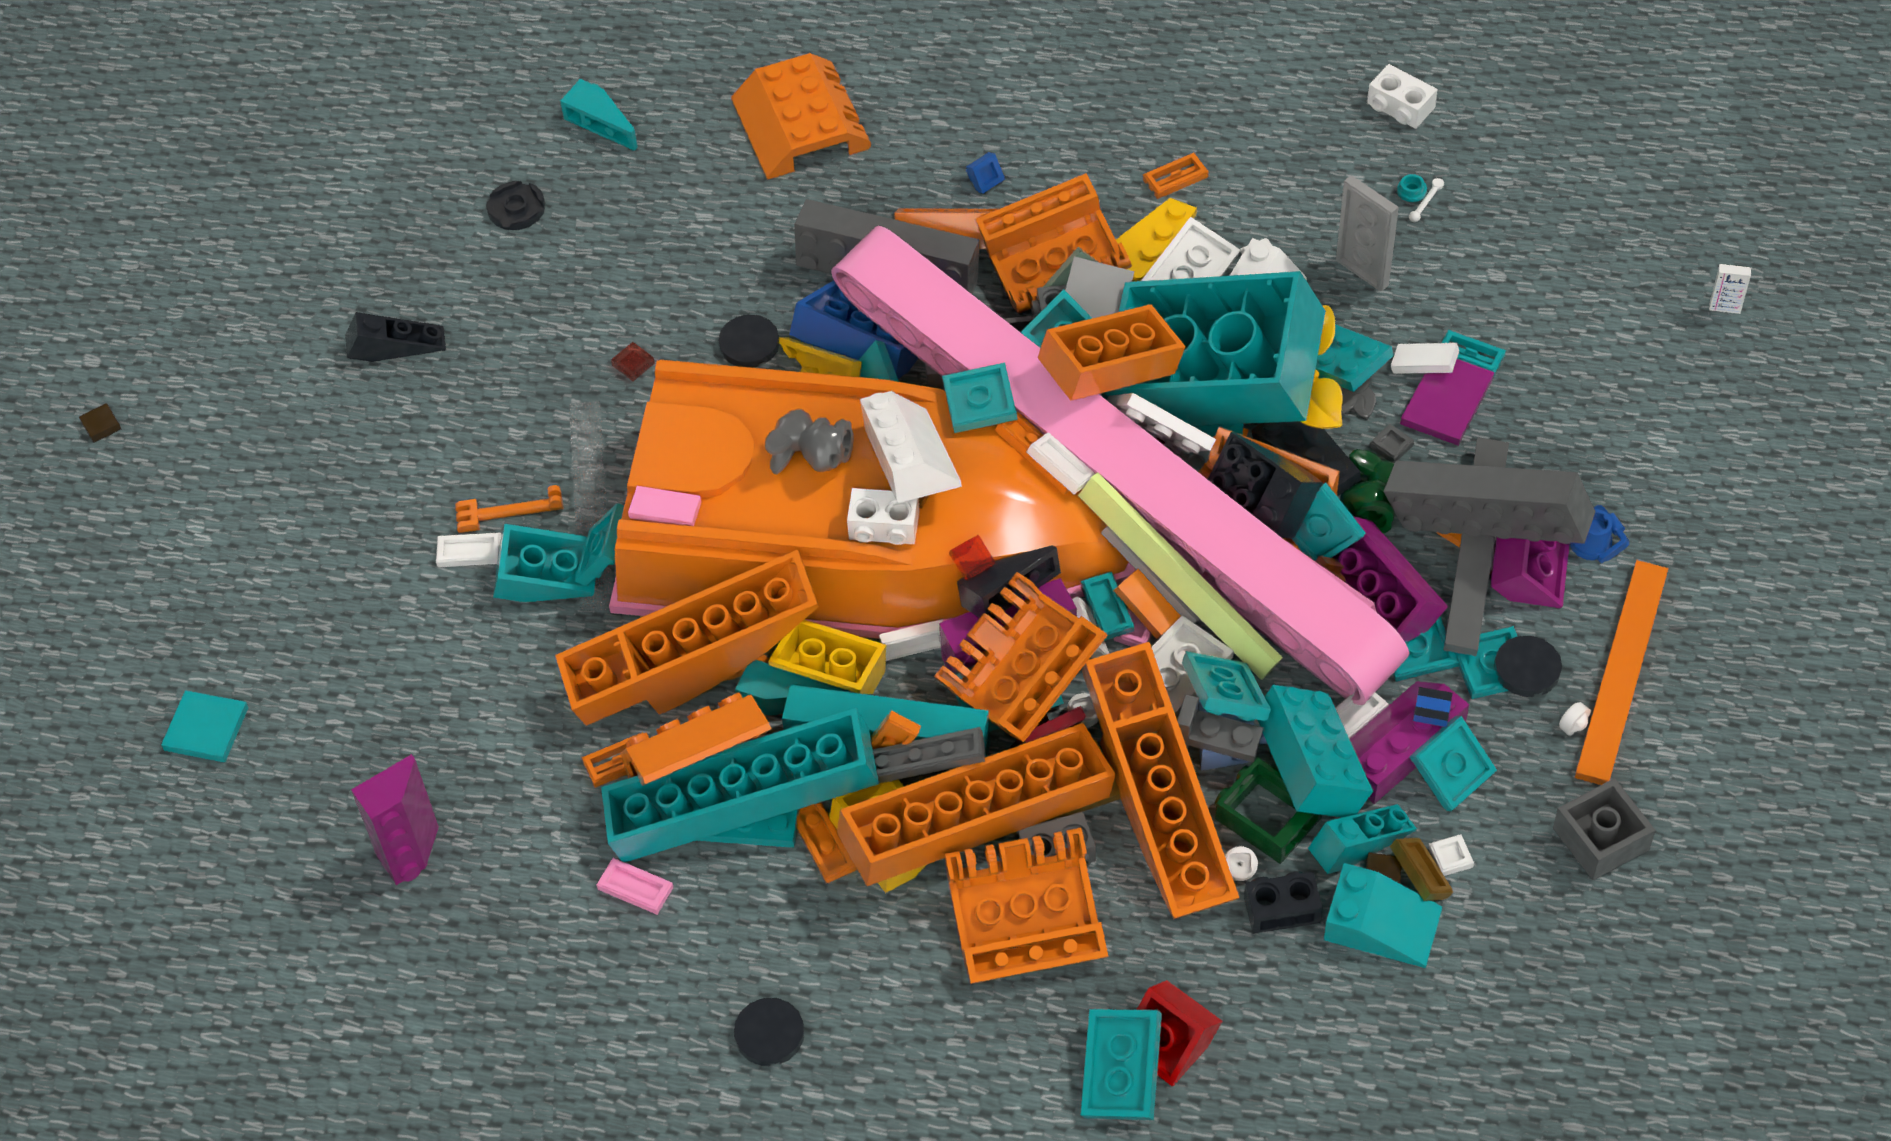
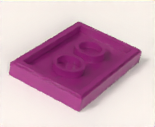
[1400,359,1495,446]

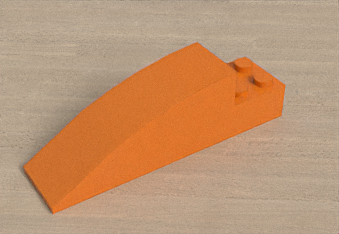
[555,550,819,726]
[1082,642,1239,919]

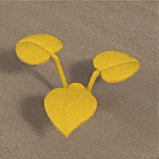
[1300,305,1343,429]

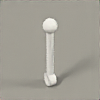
[1409,178,1444,222]

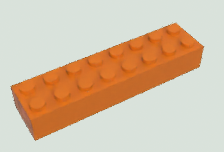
[837,723,1116,886]

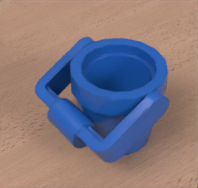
[1570,505,1629,564]

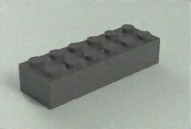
[794,199,979,294]
[1384,460,1596,544]

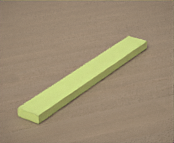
[1078,472,1283,680]

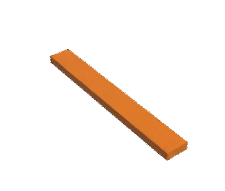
[1575,560,1669,785]

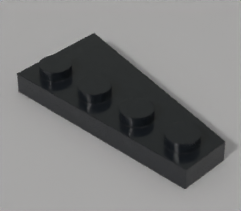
[1251,421,1361,497]

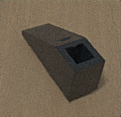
[345,312,446,362]

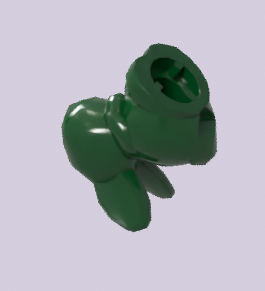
[1340,449,1395,534]

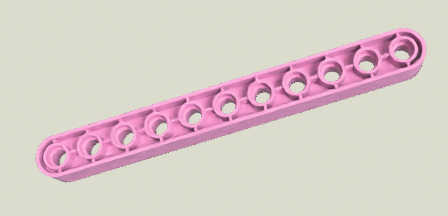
[831,226,1409,705]

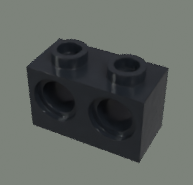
[1244,871,1323,934]

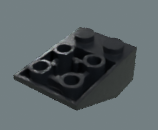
[1207,432,1323,538]

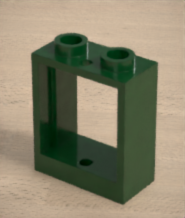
[1215,758,1322,865]

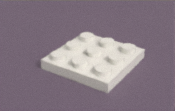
[1107,393,1216,455]

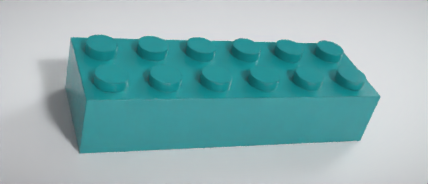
[782,685,990,758]

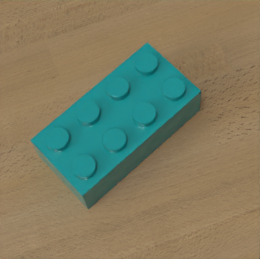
[1257,685,1373,817]

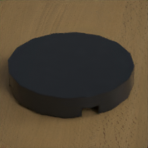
[486,181,546,230]
[718,314,779,368]
[1494,636,1562,697]
[734,998,804,1066]

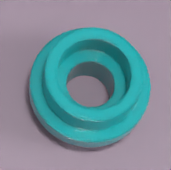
[1397,174,1427,202]

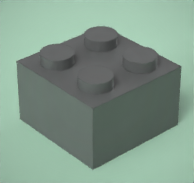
[1553,778,1656,880]

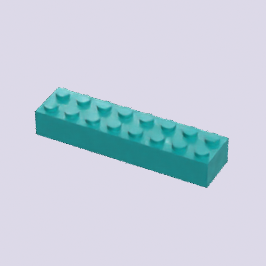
[601,708,879,862]

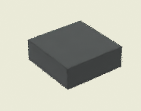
[1369,424,1414,462]

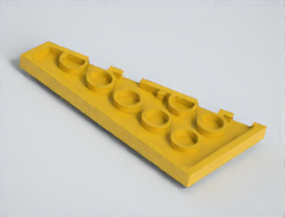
[1116,198,1197,282]

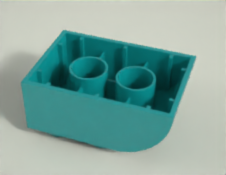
[1104,271,1326,425]

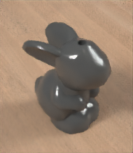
[765,409,854,475]

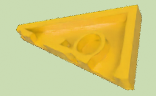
[779,337,862,377]

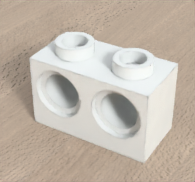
[1367,64,1438,129]
[847,488,919,545]

